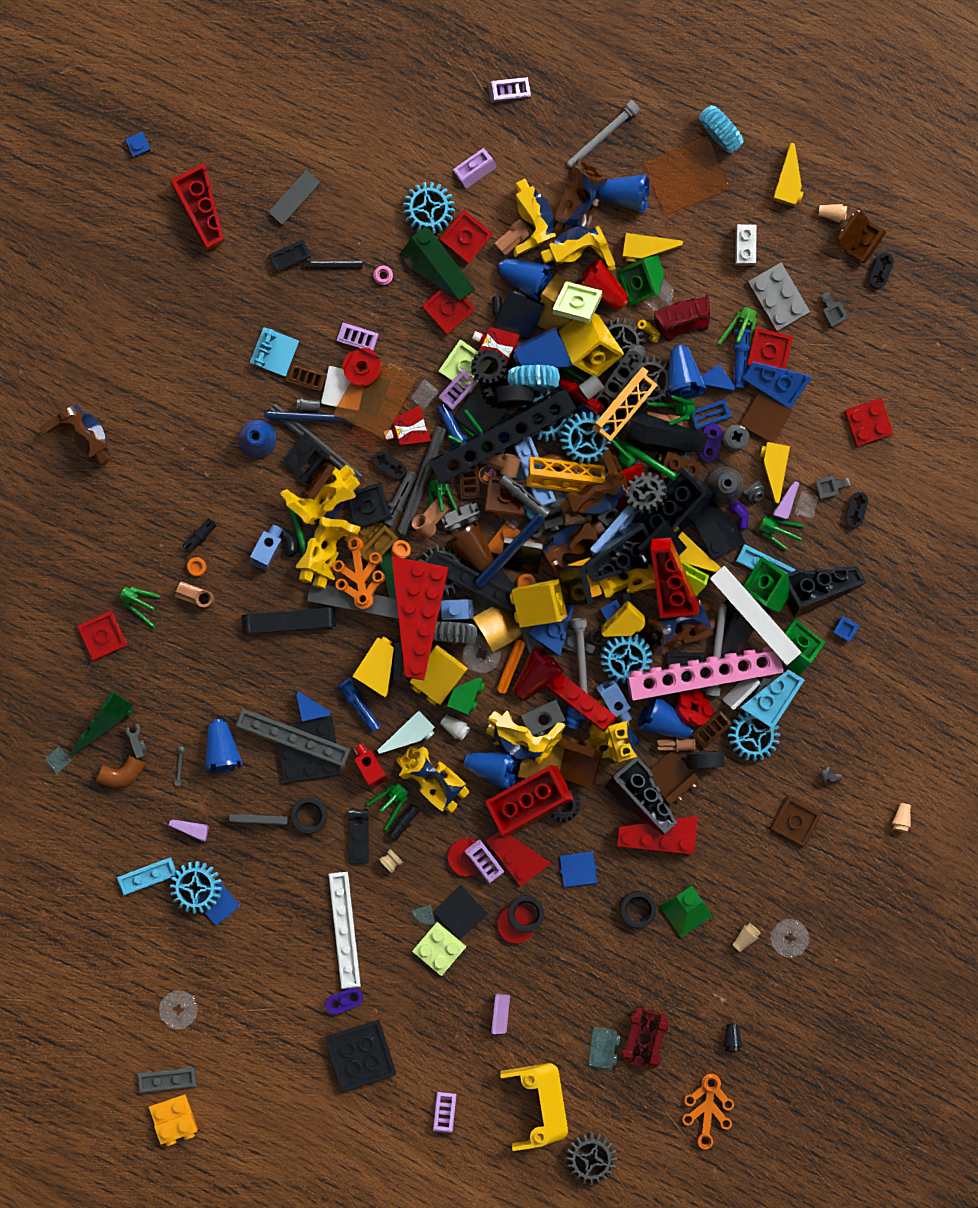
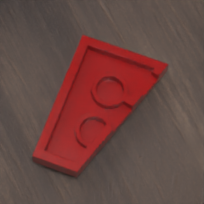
[486,831,551,886]

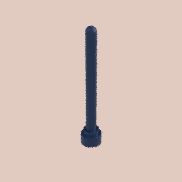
[264,411,357,427]

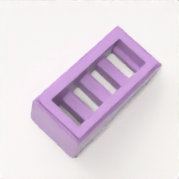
[488,77,531,103]
[337,323,379,351]
[439,369,477,410]
[772,481,799,520]
[169,819,209,842]
[465,840,504,883]
[433,1092,456,1134]

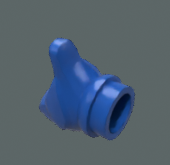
[565,705,587,730]

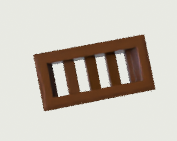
[285,363,327,393]
[459,463,480,499]
[691,709,733,749]

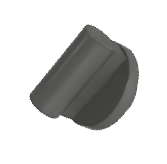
[743,480,766,502]
[821,766,843,786]

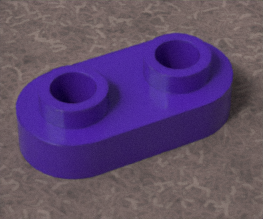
[699,424,723,462]
[326,987,363,1014]

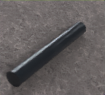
[305,261,363,269]

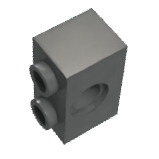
[521,699,566,737]

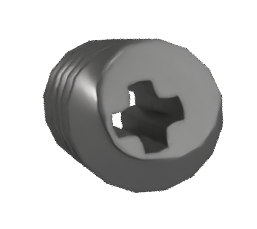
[723,425,749,451]

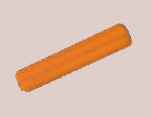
[496,639,526,694]

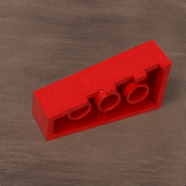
[651,538,699,618]

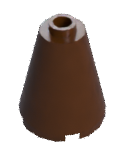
[446,521,494,574]

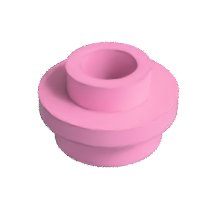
[374,266,393,285]

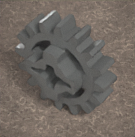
[625,472,667,514]

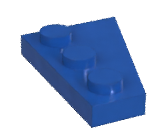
[742,361,812,409]
[528,604,574,656]

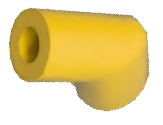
[638,320,661,343]

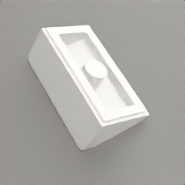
[723,678,760,710]

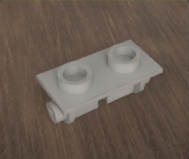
[441,503,482,532]

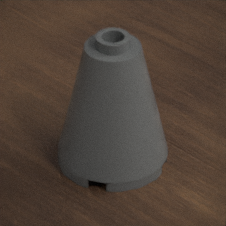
[706,466,744,505]

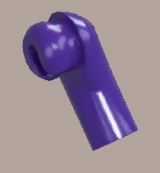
[730,502,749,529]

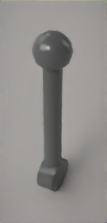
[174,746,185,786]

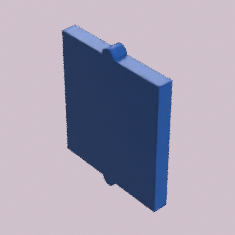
[560,851,597,887]
[198,883,240,925]

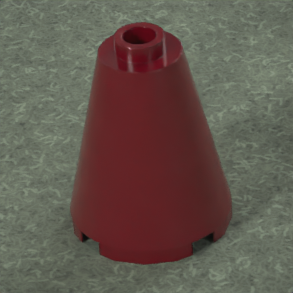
[513,647,563,700]

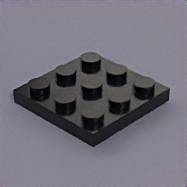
[278,717,341,783]
[324,1019,397,1092]

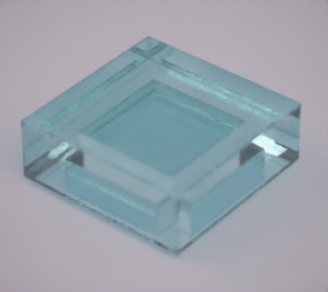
[44,747,72,774]

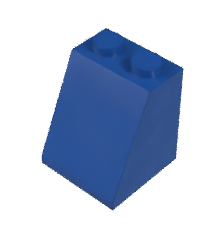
[513,326,573,367]

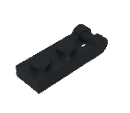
[349,809,369,863]

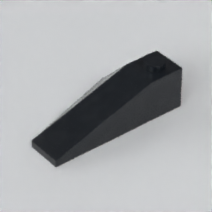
[626,411,708,453]
[692,500,746,559]
[583,522,650,582]
[786,566,866,617]
[712,598,768,672]
[605,757,677,835]

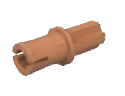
[657,738,695,753]

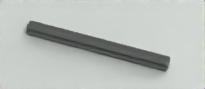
[269,404,362,481]
[398,426,446,535]

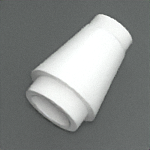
[440,714,470,740]

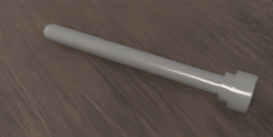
[567,100,641,168]
[705,604,727,696]
[571,618,588,694]

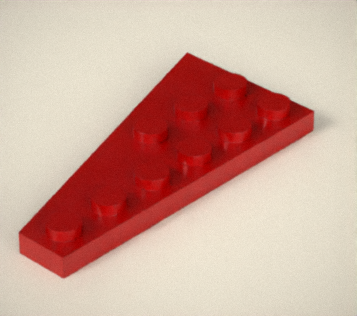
[392,556,449,681]

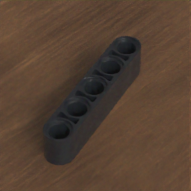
[241,607,336,634]

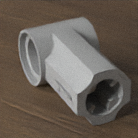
[579,374,604,399]

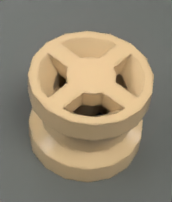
[379,849,403,873]

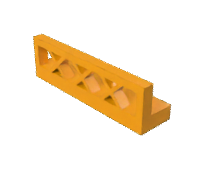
[592,367,657,442]
[526,457,605,493]

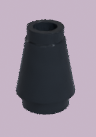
[723,1024,742,1052]

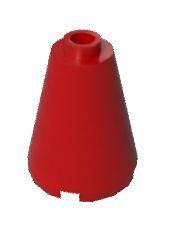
[576,258,628,309]

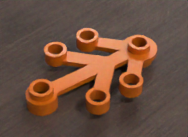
[333,537,385,610]
[682,1074,734,1149]

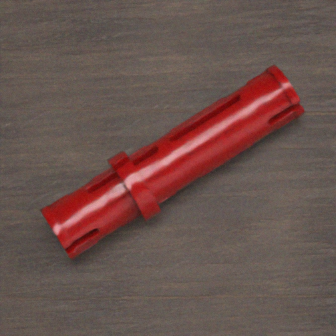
[558,375,604,415]

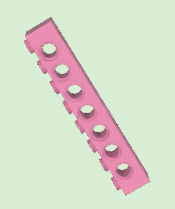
[626,646,783,700]

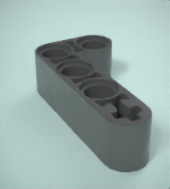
[595,345,645,420]

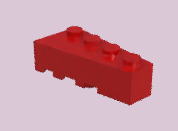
[170,163,224,252]
[617,815,698,854]

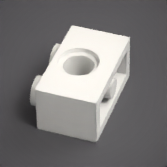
[735,224,757,266]

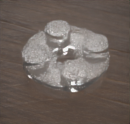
[463,635,501,673]
[770,918,809,957]
[159,990,198,1029]

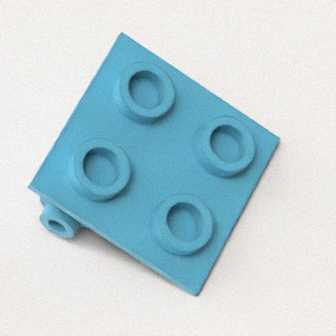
[250,327,299,377]

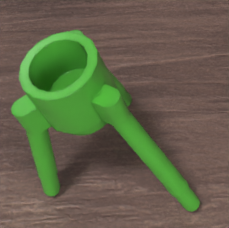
[718,307,757,347]

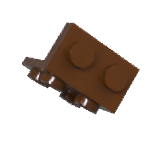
[837,209,887,264]
[652,451,701,490]
[559,737,603,788]
[650,751,699,805]

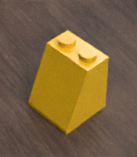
[559,313,624,377]
[510,579,568,628]
[353,636,395,697]
[410,645,468,706]

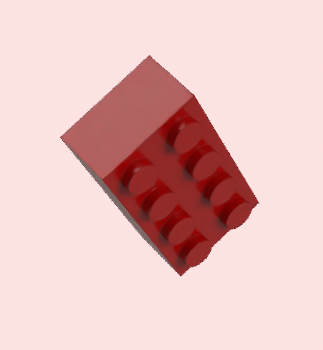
[485,765,574,836]

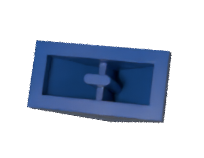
[702,364,735,392]
[296,692,331,721]

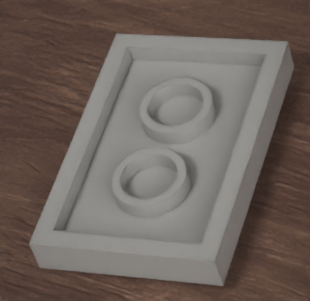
[748,262,810,332]

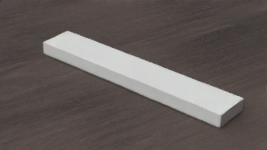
[710,566,802,665]
[329,872,361,989]

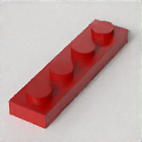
[547,674,617,732]

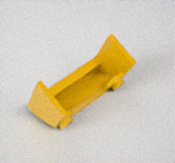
[500,1063,568,1151]

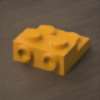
[149,1094,198,1146]

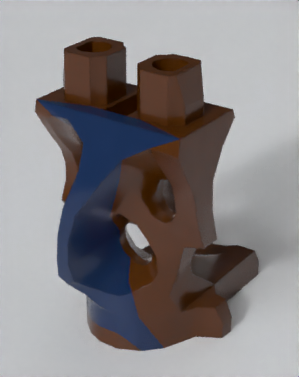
[552,159,608,231]
[38,403,112,466]
[560,449,628,517]
[542,521,605,579]
[640,600,717,654]

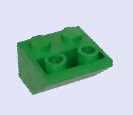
[447,677,485,714]

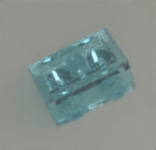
[588,1027,620,1070]

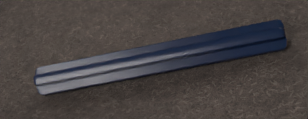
[475,513,545,588]

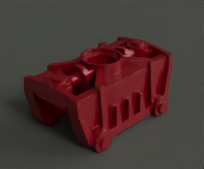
[654,294,710,341]
[622,1007,669,1070]

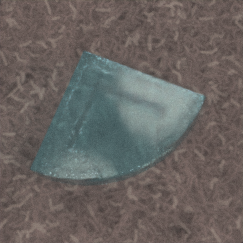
[412,905,435,924]

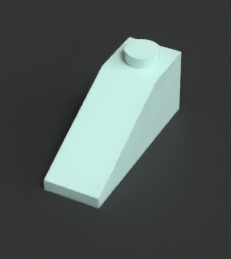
[377,711,435,753]

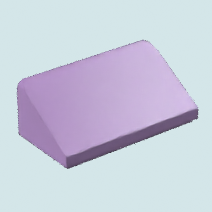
[453,148,497,189]
[491,994,510,1034]

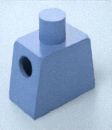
[250,525,283,572]
[438,599,474,621]
[596,678,632,722]

